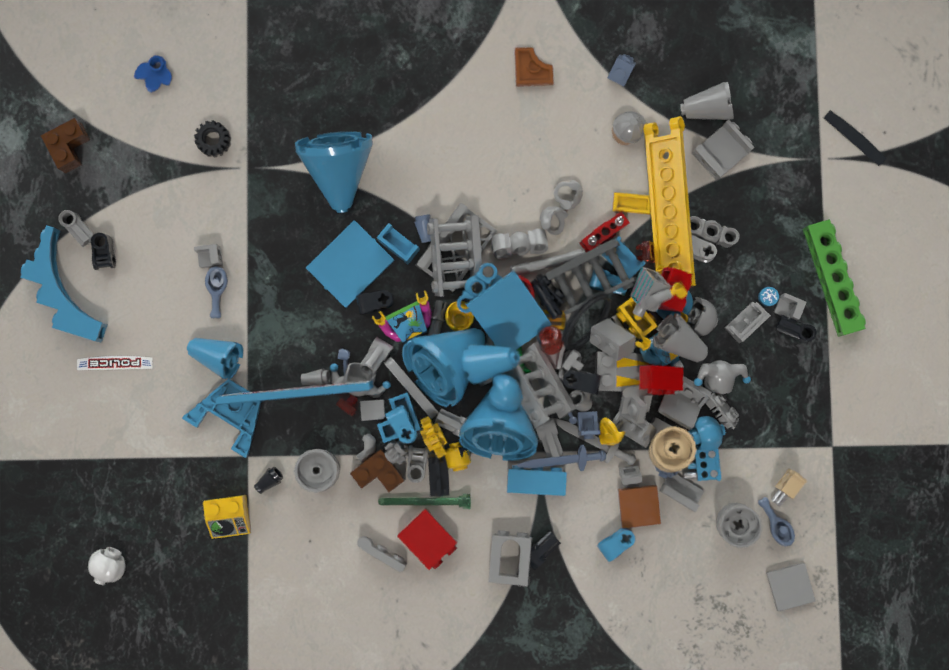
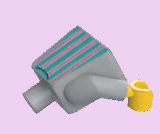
[631,265,687,317]

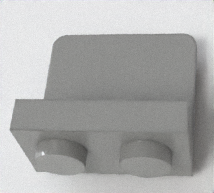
[658,376,712,430]

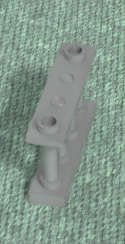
[427,215,482,297]
[504,342,576,429]

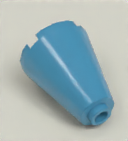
[187,338,243,379]
[462,344,520,384]

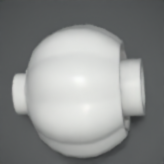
[88,547,125,585]

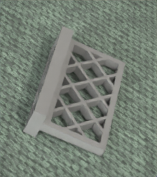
[415,203,497,292]

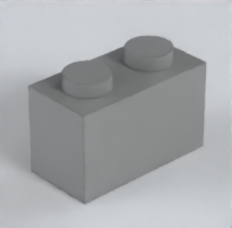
[590,318,636,361]

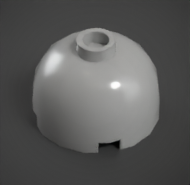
[687,297,718,337]

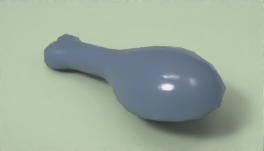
[205,266,228,319]
[758,497,795,547]

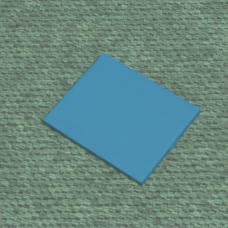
[306,220,394,308]
[466,271,552,350]

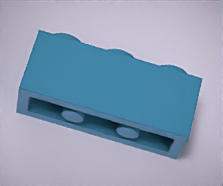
[507,465,567,496]

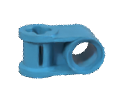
[385,405,417,443]
[597,528,635,562]

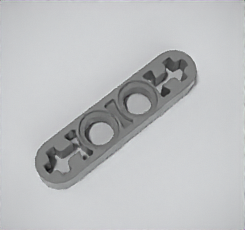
[383,356,439,419]

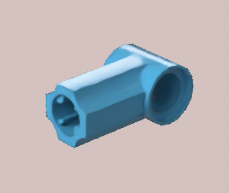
[589,269,627,296]

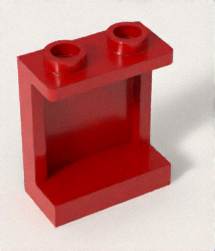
[397,508,458,570]

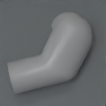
[357,434,376,463]

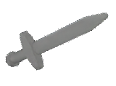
[554,418,636,465]

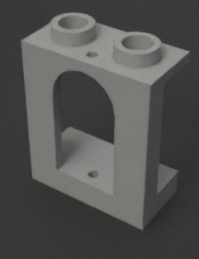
[489,530,533,586]

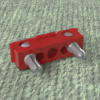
[579,211,630,253]

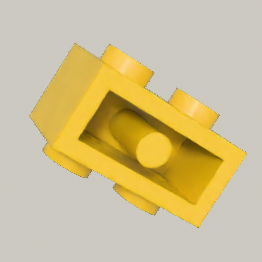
[616,297,657,340]

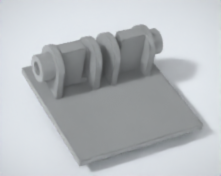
[705,392,739,429]

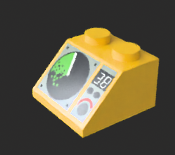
[203,495,251,539]

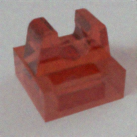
[636,241,655,262]
[336,394,358,417]

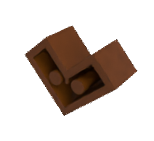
[41,118,90,174]
[350,449,405,493]

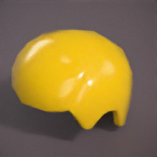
[445,301,474,331]

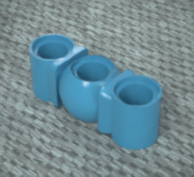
[457,263,497,313]

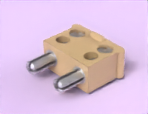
[771,469,807,506]

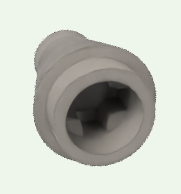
[301,368,331,386]

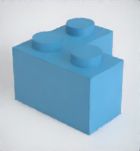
[377,393,421,443]

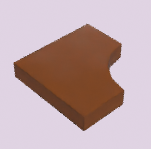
[515,47,554,87]

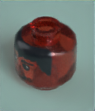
[537,326,564,355]

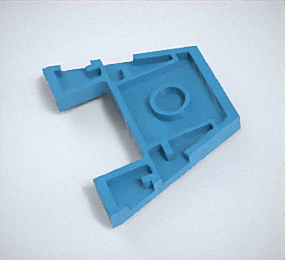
[182,379,262,458]

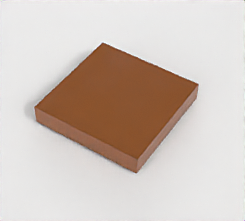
[618,485,661,528]

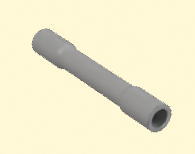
[510,249,586,276]

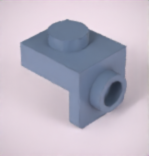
[607,54,636,87]
[577,411,600,439]

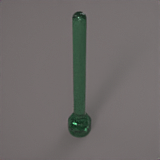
[378,494,471,509]

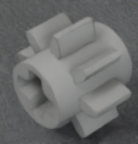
[385,439,409,465]

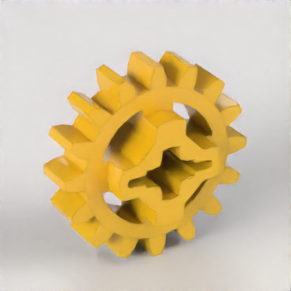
[420,416,447,458]

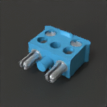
[683,448,722,481]

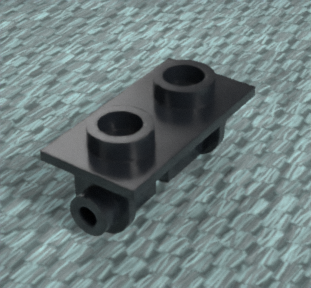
[531,273,567,308]
[428,457,449,497]

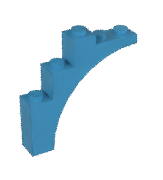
[20,225,108,343]

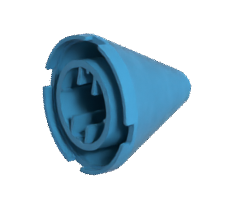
[295,132,373,213]
[402,328,485,407]
[459,386,538,461]

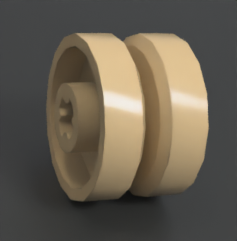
[648,427,696,473]

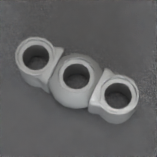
[690,216,740,248]
[491,229,548,259]

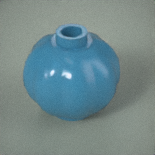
[688,416,726,452]

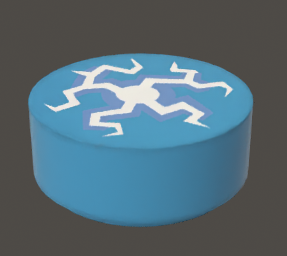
[758,287,779,306]

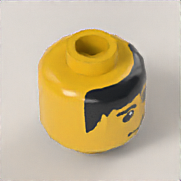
[445,442,471,471]

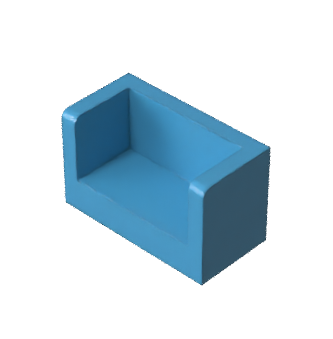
[377,223,420,264]
[602,236,646,279]

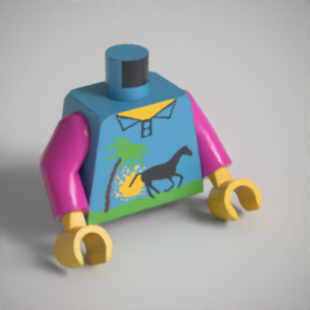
[372,291,432,344]

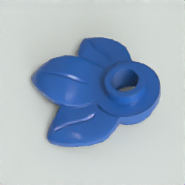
[134,56,172,93]

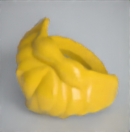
[599,417,626,445]

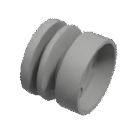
[716,503,762,548]

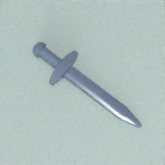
[517,445,606,471]

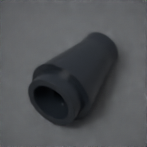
[254,467,283,494]

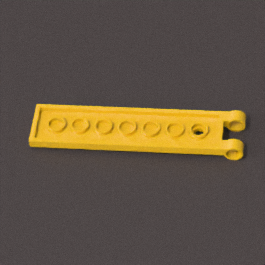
[643,116,696,286]

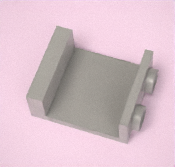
[692,120,754,181]

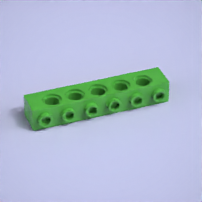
[803,219,866,337]

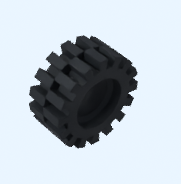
[194,120,231,157]

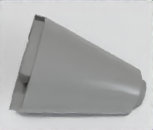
[680,82,734,120]
[653,314,708,362]

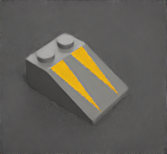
[595,352,652,392]

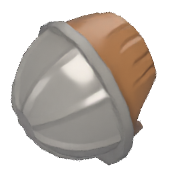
[612,111,646,145]

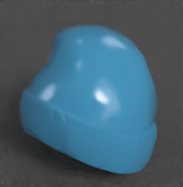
[488,374,523,412]

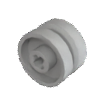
[294,449,340,493]

